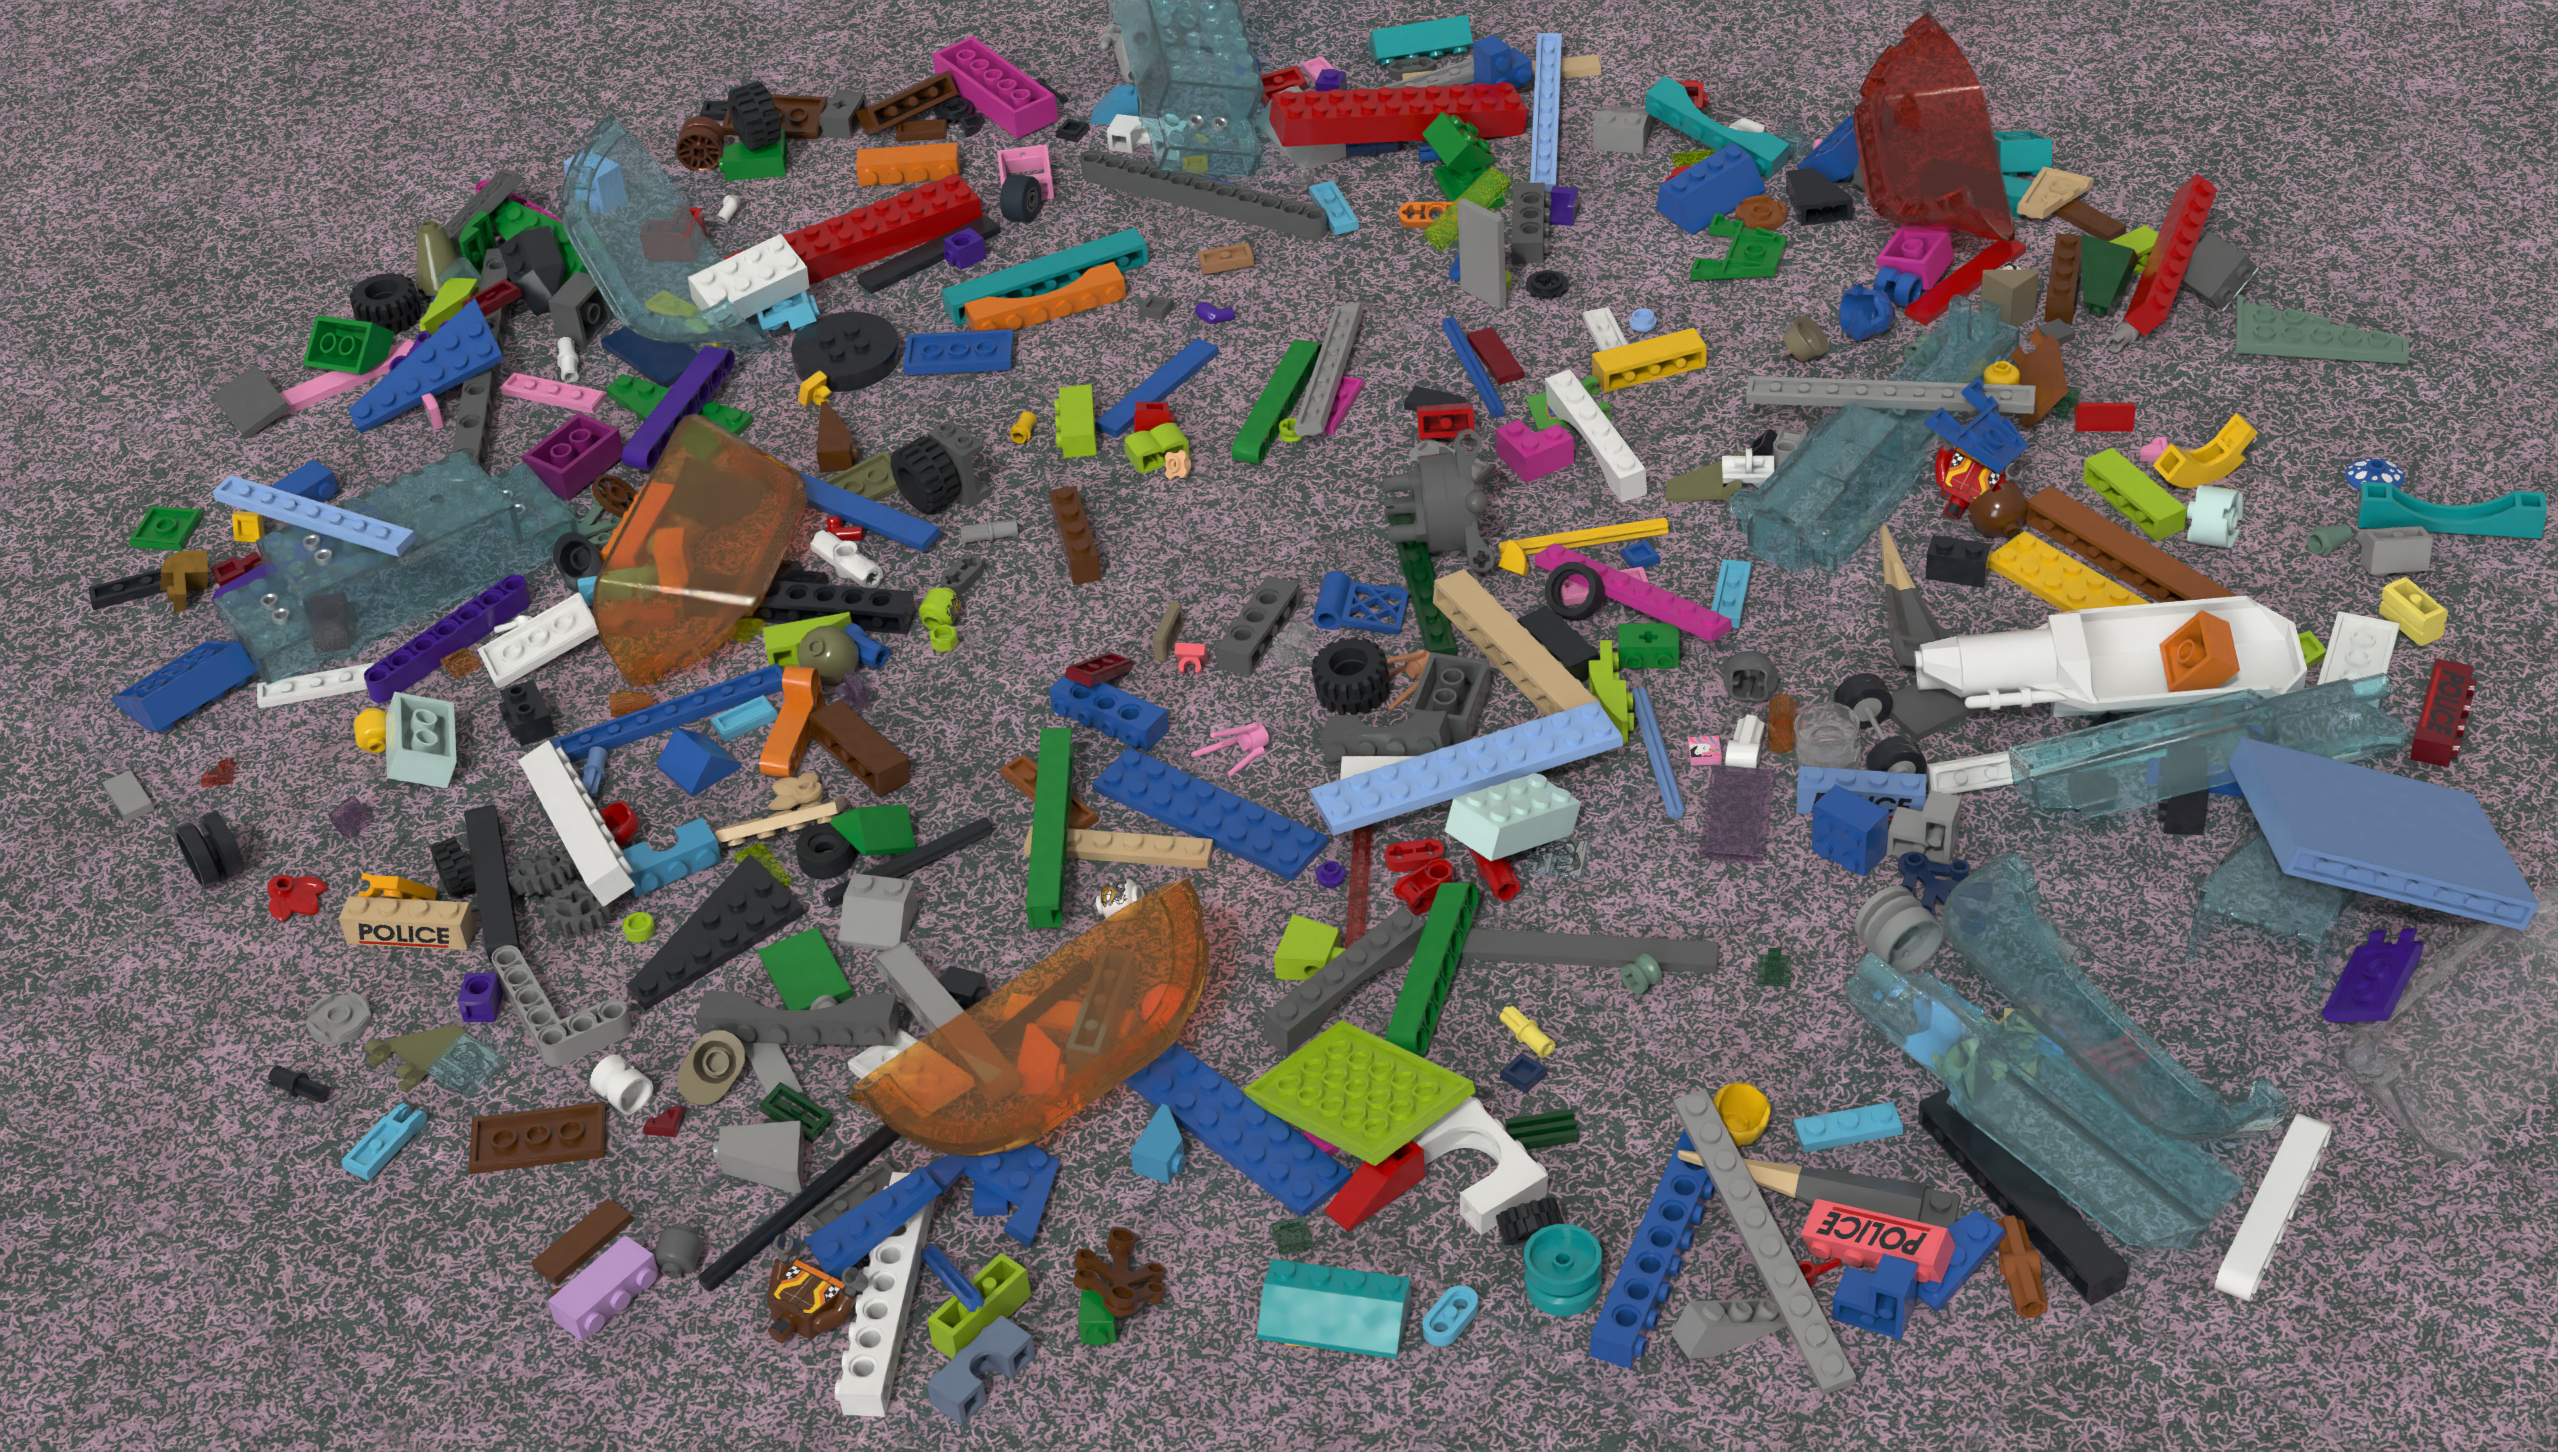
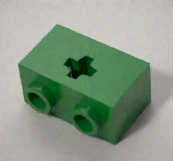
[1618,623,1679,669]

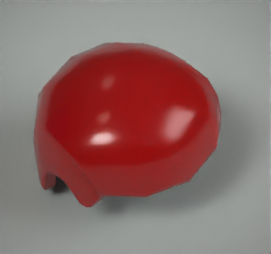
[600,801,639,847]

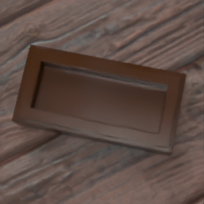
[896,119,948,142]

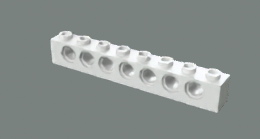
[835,1172,936,1417]

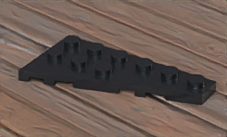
[626,853,805,1011]

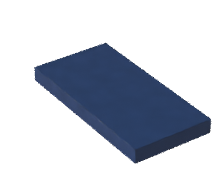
[600,316,699,388]

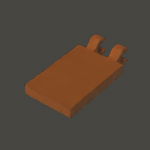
[2011,327,2068,427]

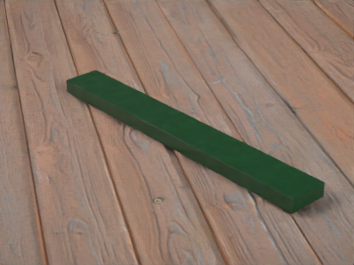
[1386,506,1457,656]

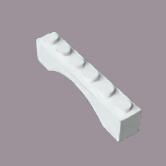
[1545,369,1647,502]

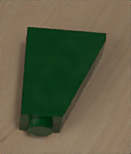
[2081,234,2139,318]

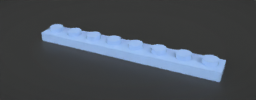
[212,475,416,557]

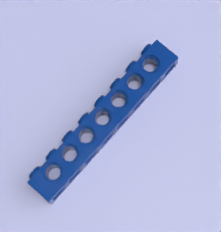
[1590,1129,1716,1369]

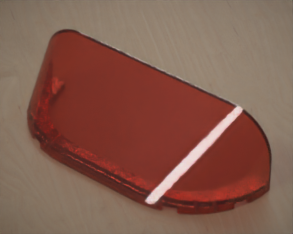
[1853,11,2015,242]

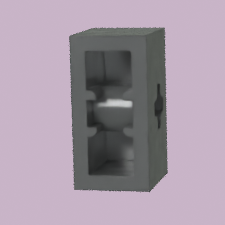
[819,90,867,139]

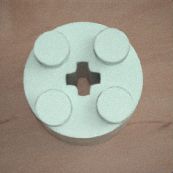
[2187,485,2244,548]

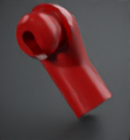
[825,516,863,541]

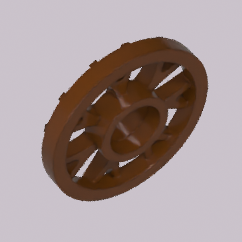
[592,474,637,517]

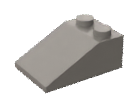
[1593,105,1654,154]

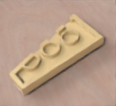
[715,795,847,846]

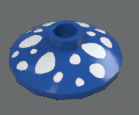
[2346,457,2405,491]

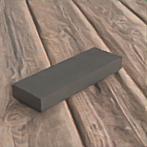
[803,1160,898,1232]

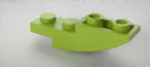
[1588,640,1634,742]

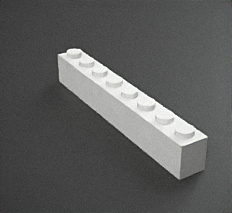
[518,740,635,907]

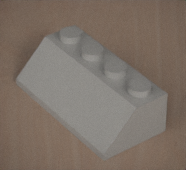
[1255,86,1347,172]

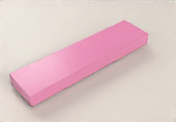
[500,372,607,414]

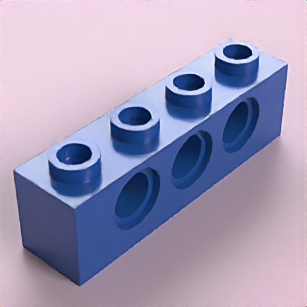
[1049,674,1169,752]

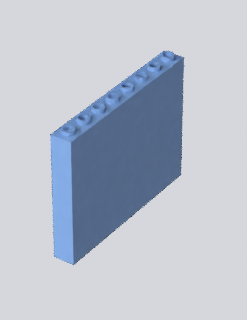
[2228,737,2540,931]

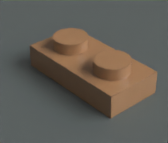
[1197,243,1254,275]

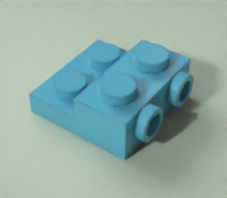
[757,290,821,331]

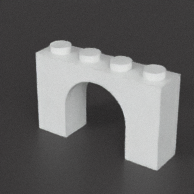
[1412,1096,1549,1235]

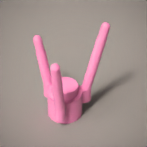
[1191,722,1269,776]

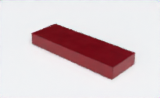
[1467,327,1524,385]
[1065,652,1134,687]

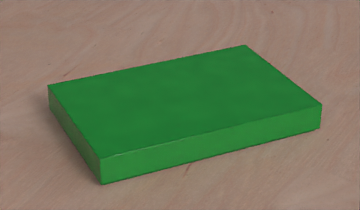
[1432,165,1505,209]
[757,927,853,1011]

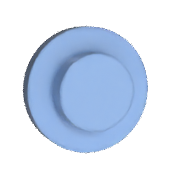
[1629,308,1657,332]

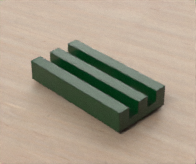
[759,1082,834,1143]
[1505,1109,1579,1150]

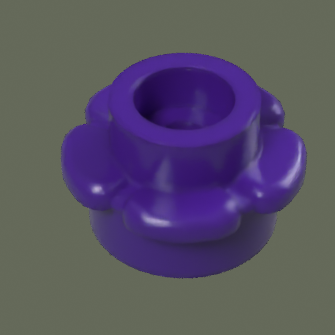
[1315,861,1347,888]

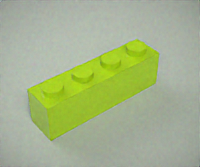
[2082,448,2187,542]

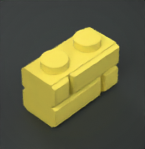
[2379,577,2448,646]

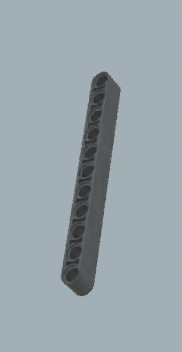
[1080,150,1328,240]

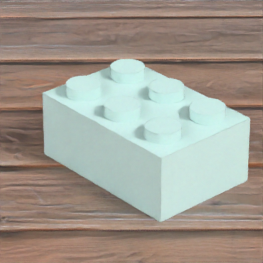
[385,692,457,788]

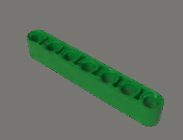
[1232,339,1322,465]
[1386,881,1479,1056]

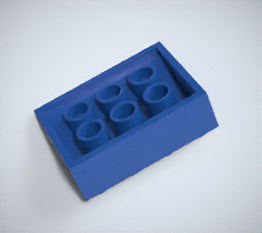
[109,640,257,733]

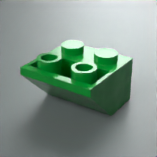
[1422,111,1496,174]

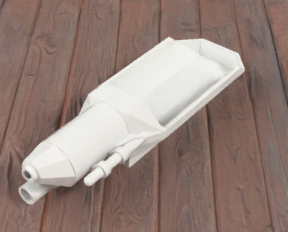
[1914,595,2307,717]

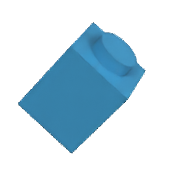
[1090,84,1142,124]
[1130,1104,1187,1184]

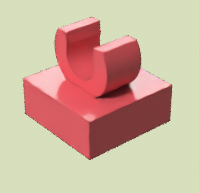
[1175,643,1209,675]

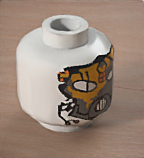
[1096,879,1146,923]

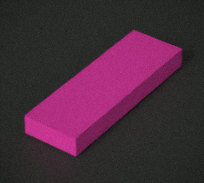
[1324,375,1365,434]

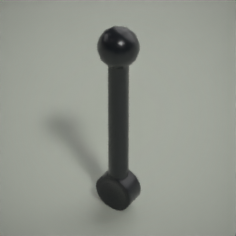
[1036,78,1068,104]

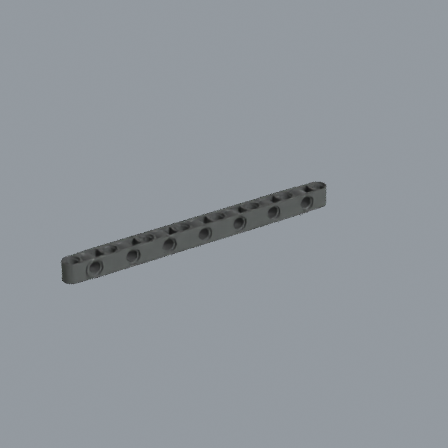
[448,248,512,496]

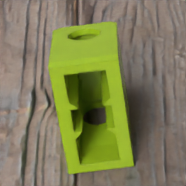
[1274,914,1346,981]

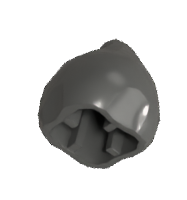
[1717,651,1778,702]

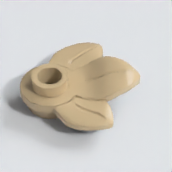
[768,772,823,810]

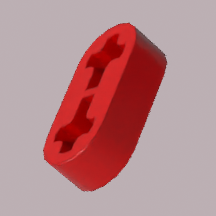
[1385,839,1445,872]

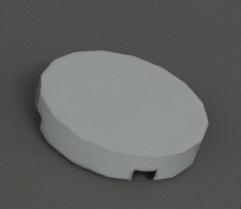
[306,992,372,1045]

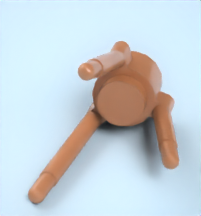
[1386,649,1430,711]

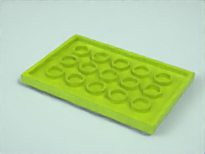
[1243,1020,1476,1166]

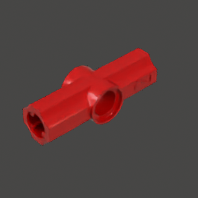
[1465,845,1521,902]

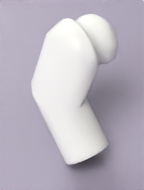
[1729,118,1765,133]
[717,195,741,223]

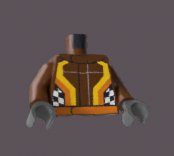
[767,1234,869,1343]

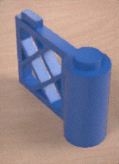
[1313,571,1409,635]

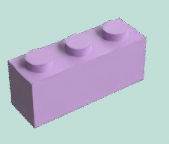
[548,1235,659,1341]

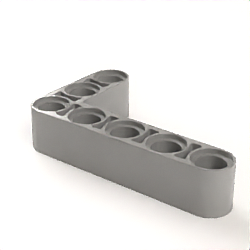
[491,945,632,1067]

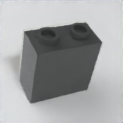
[2181,231,2259,311]

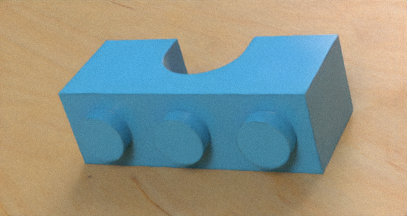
[622,817,722,897]

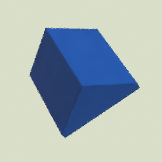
[657,727,742,797]

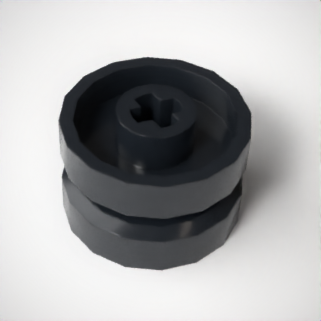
[174,810,245,889]

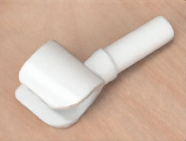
[494,615,532,633]

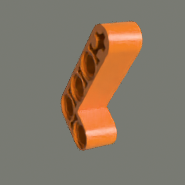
[759,665,824,778]

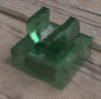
[2052,386,2081,419]
[1757,948,1791,987]

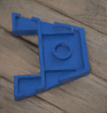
[1924,377,2029,474]
[924,1127,1060,1248]

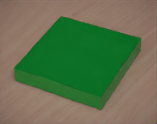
[129,506,204,551]

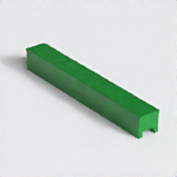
[1026,728,1075,930]

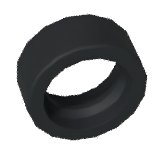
[1545,562,1604,620]

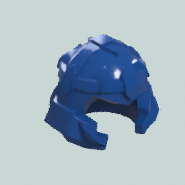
[1839,283,1896,342]

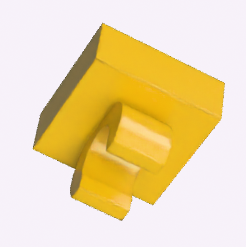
[798,370,831,406]
[232,511,265,543]

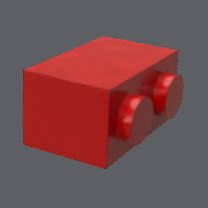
[1417,403,1475,439]

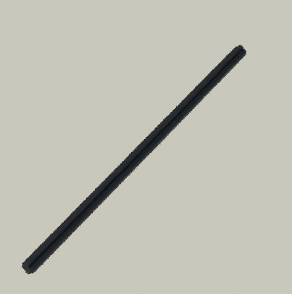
[698,961,1095,1292]

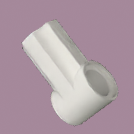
[1725,715,1765,772]

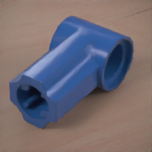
[843,623,890,669]

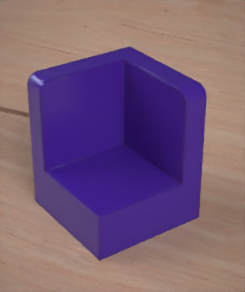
[1549,186,1579,226]

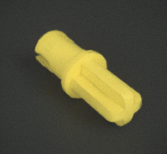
[1499,1006,1556,1058]

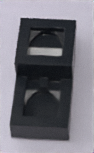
[762,560,830,584]

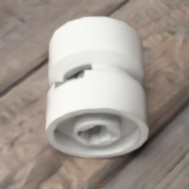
[590,1055,653,1115]

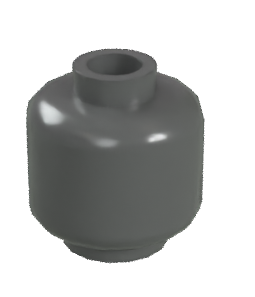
[654,1223,704,1278]

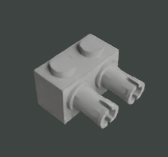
[2356,526,2433,577]

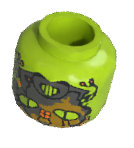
[918,587,961,630]

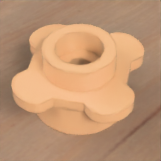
[1165,450,1191,479]

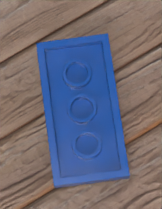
[903,329,1015,375]

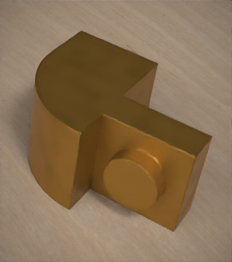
[160,550,208,612]

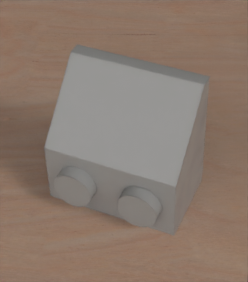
[838,873,919,951]

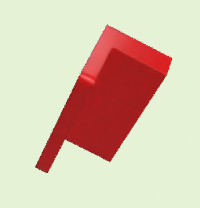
[2074,402,2136,432]

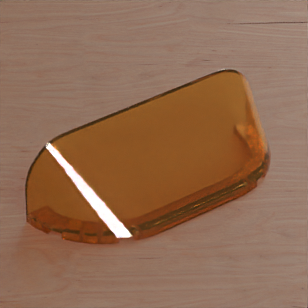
[593,414,808,687]
[844,877,1209,1156]

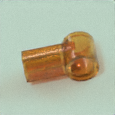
[1768,694,1796,754]

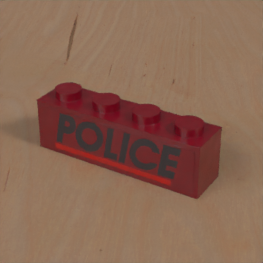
[2410,658,2477,768]

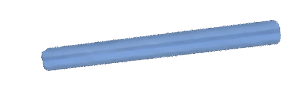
[1632,687,1686,820]

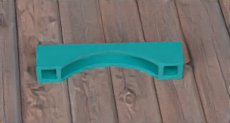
[1645,76,1790,179]
[2357,482,2547,539]

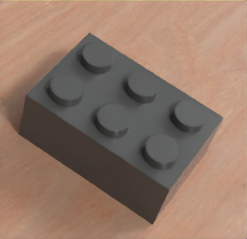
[1407,652,1490,745]

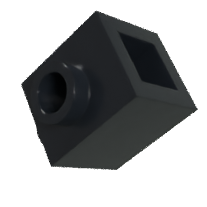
[940,966,990,1018]

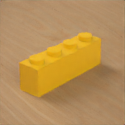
[1592,328,1707,393]

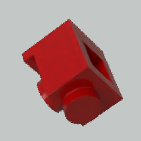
[1134,401,1174,433]

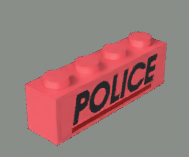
[1801,1199,1956,1283]

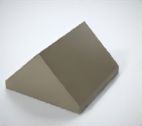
[1980,269,2039,332]

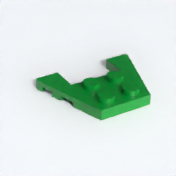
[1690,213,1787,280]

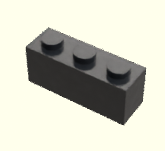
[1517,606,1600,683]

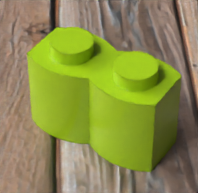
[1124,423,1190,474]

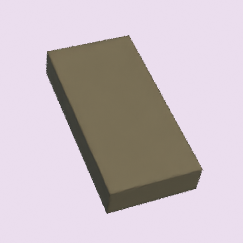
[1152,601,1184,661]

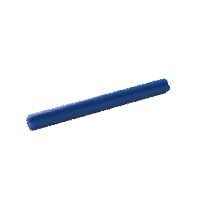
[1442,316,1506,418]

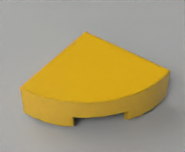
[1498,539,1529,577]

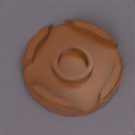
[1735,195,1787,231]

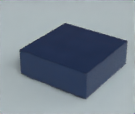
[1500,1053,1547,1094]

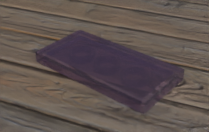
[1699,765,1775,864]

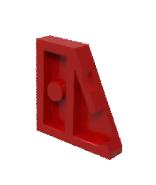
[1251,66,1306,108]

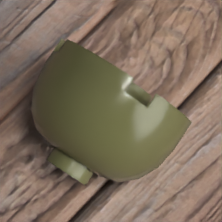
[798,625,859,686]

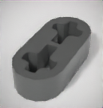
[1388,57,1435,81]
[940,554,984,596]

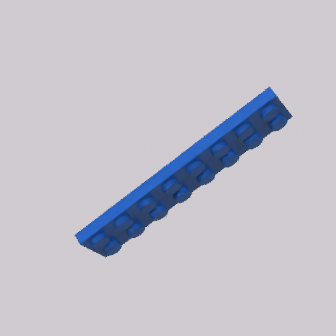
[1092,747,1329,881]
[1117,1035,1352,1219]

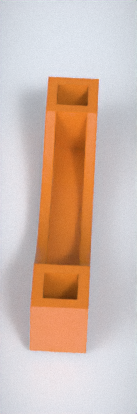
[964,262,1127,331]

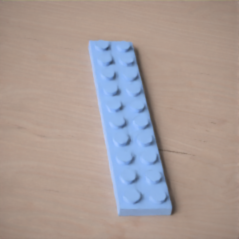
[1310,701,1623,836]

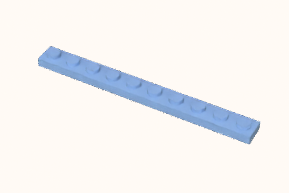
[1530,33,1562,192]

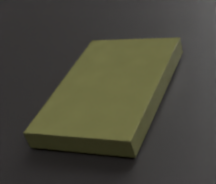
[824,451,899,502]

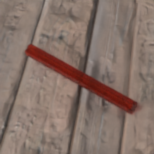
[1344,824,1372,949]

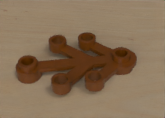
[1073,1228,1166,1317]

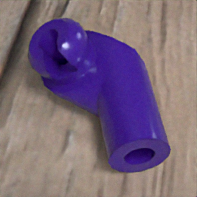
[1195,302,1234,324]

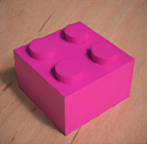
[1876,227,1954,290]

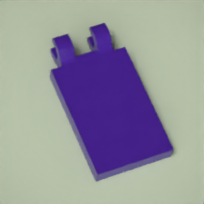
[2322,928,2424,1023]

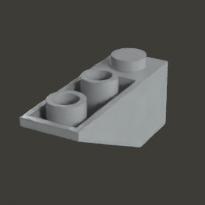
[1671,1298,1786,1359]

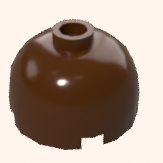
[1967,482,2028,538]

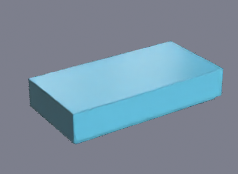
[710,695,778,742]

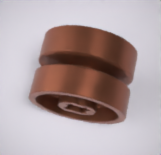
[676,116,725,171]

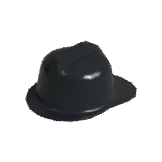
[553,532,603,593]

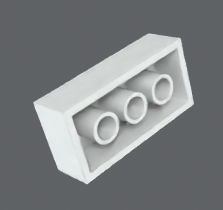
[688,234,810,332]

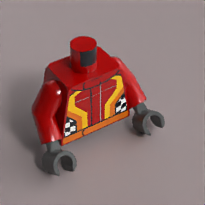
[1934,437,2026,520]

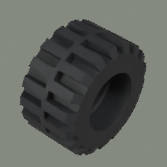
[728,81,781,150]
[350,273,422,335]
[890,436,960,514]
[1311,637,1391,715]

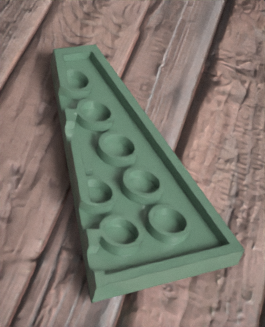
[2235,295,2409,364]

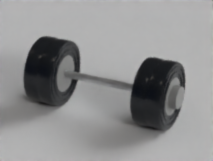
[1833,673,1927,774]

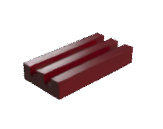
[462,279,522,316]

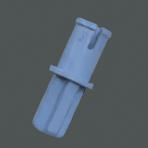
[581,747,608,798]

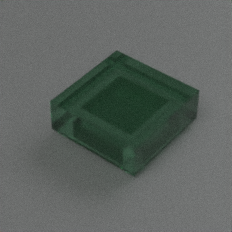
[1271,1216,1313,1256]

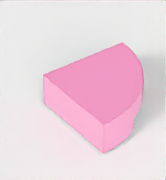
[2139,437,2168,461]

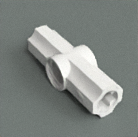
[810,530,883,588]

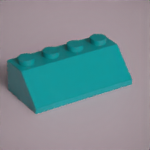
[1367,15,1473,67]
[1257,1259,1412,1359]

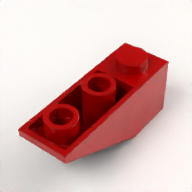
[1325,1140,1425,1232]

